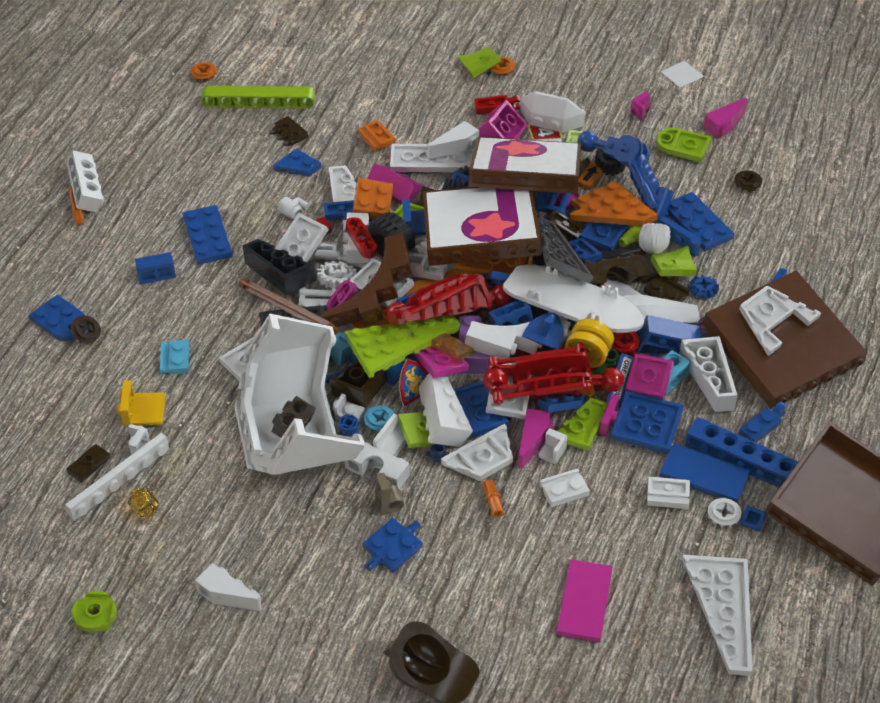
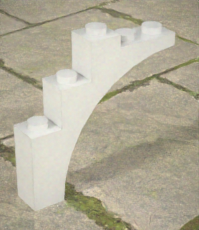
[464,312,571,359]

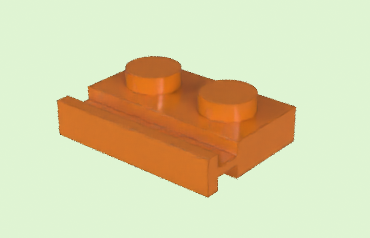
[357,120,396,152]

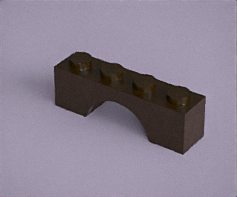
[583,254,649,287]

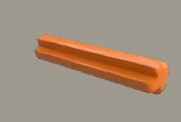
[68,186,85,225]

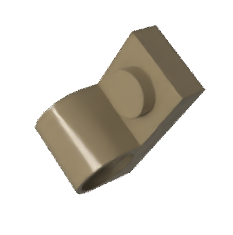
[375,473,405,516]

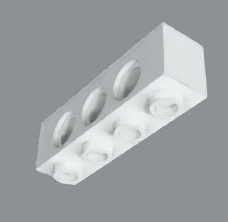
[67,151,104,212]

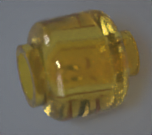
[128,487,159,519]

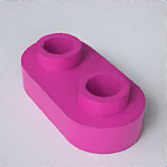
[327,280,357,310]

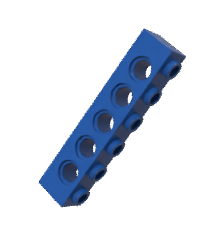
[685,417,799,488]

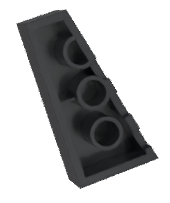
[242,239,317,295]

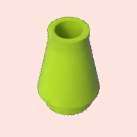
[619,226,642,247]

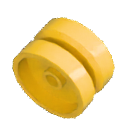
[565,319,614,368]

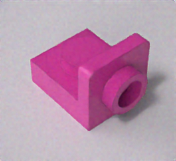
[630,92,651,120]

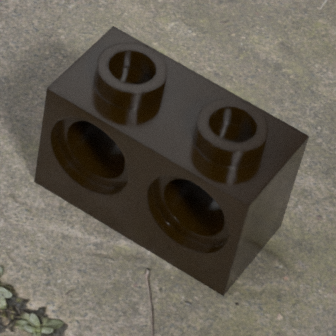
[271,396,316,438]

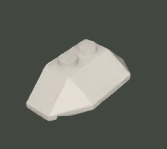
[520,91,585,133]

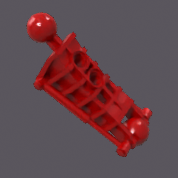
[384,273,514,326]
[483,343,624,405]

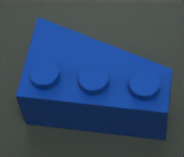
[635,315,702,356]

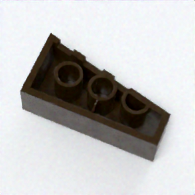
[329,356,407,408]

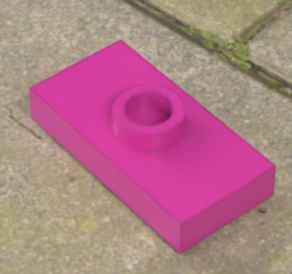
[599,394,619,437]

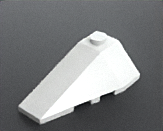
[622,294,701,325]

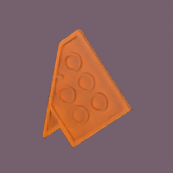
[569,181,658,226]

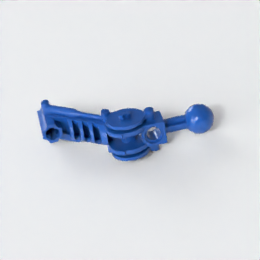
[577,130,674,224]

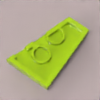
[555,398,608,451]

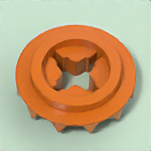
[490,57,515,76]
[191,62,217,81]

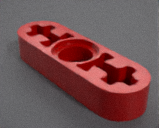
[346,217,377,259]

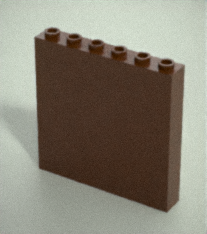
[702,270,867,409]

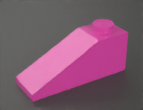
[704,97,748,138]
[519,409,554,468]

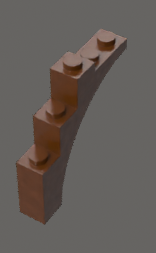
[321,233,413,327]

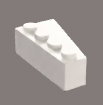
[679,336,737,412]
[419,374,473,447]

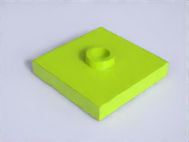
[398,412,434,448]

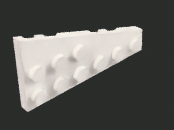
[682,555,752,676]

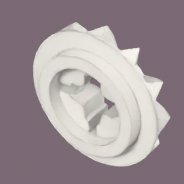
[708,498,741,528]

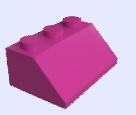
[477,100,528,139]
[367,163,426,204]

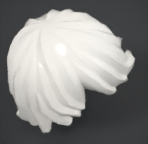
[639,223,671,254]

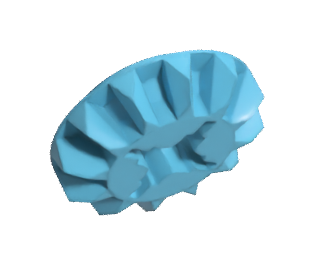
[364,405,395,433]

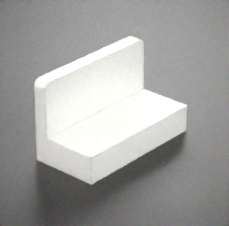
[373,414,407,457]

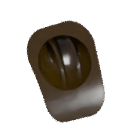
[383,621,480,703]

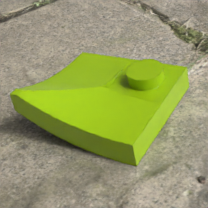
[457,46,501,78]
[651,246,697,276]

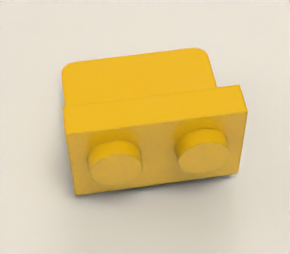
[117,380,166,426]

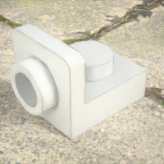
[332,394,365,422]
[128,424,150,455]

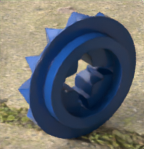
[689,275,719,299]

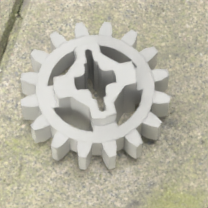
[317,261,357,290]

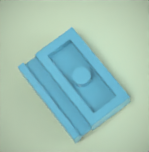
[160,340,190,375]

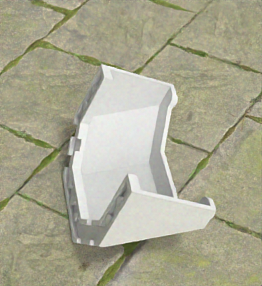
[235,314,365,475]

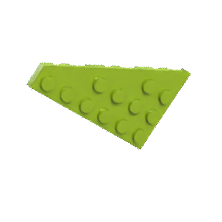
[345,315,460,378]

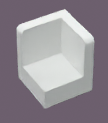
[538,428,567,465]

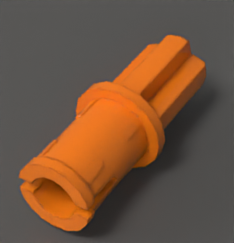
[482,479,504,518]

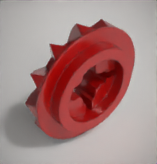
[611,331,640,354]

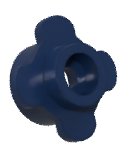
[426,444,450,462]

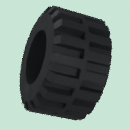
[367,212,415,257]

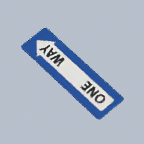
[606,353,634,408]

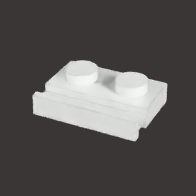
[540,468,590,507]
[647,477,690,509]

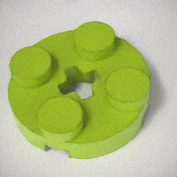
[72,591,117,633]

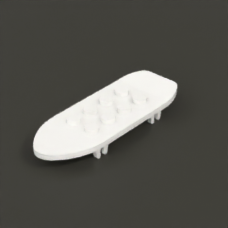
[503,265,644,333]

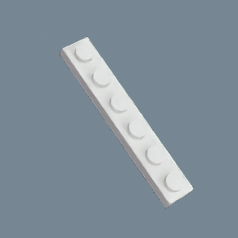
[65,433,169,521]

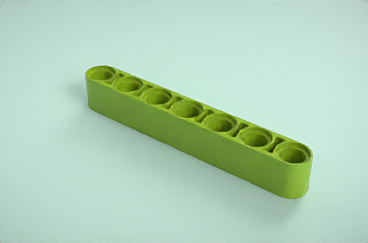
[201,85,315,109]

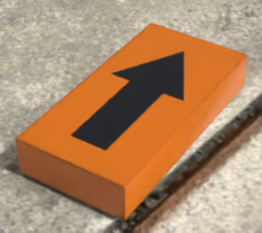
[578,161,603,190]

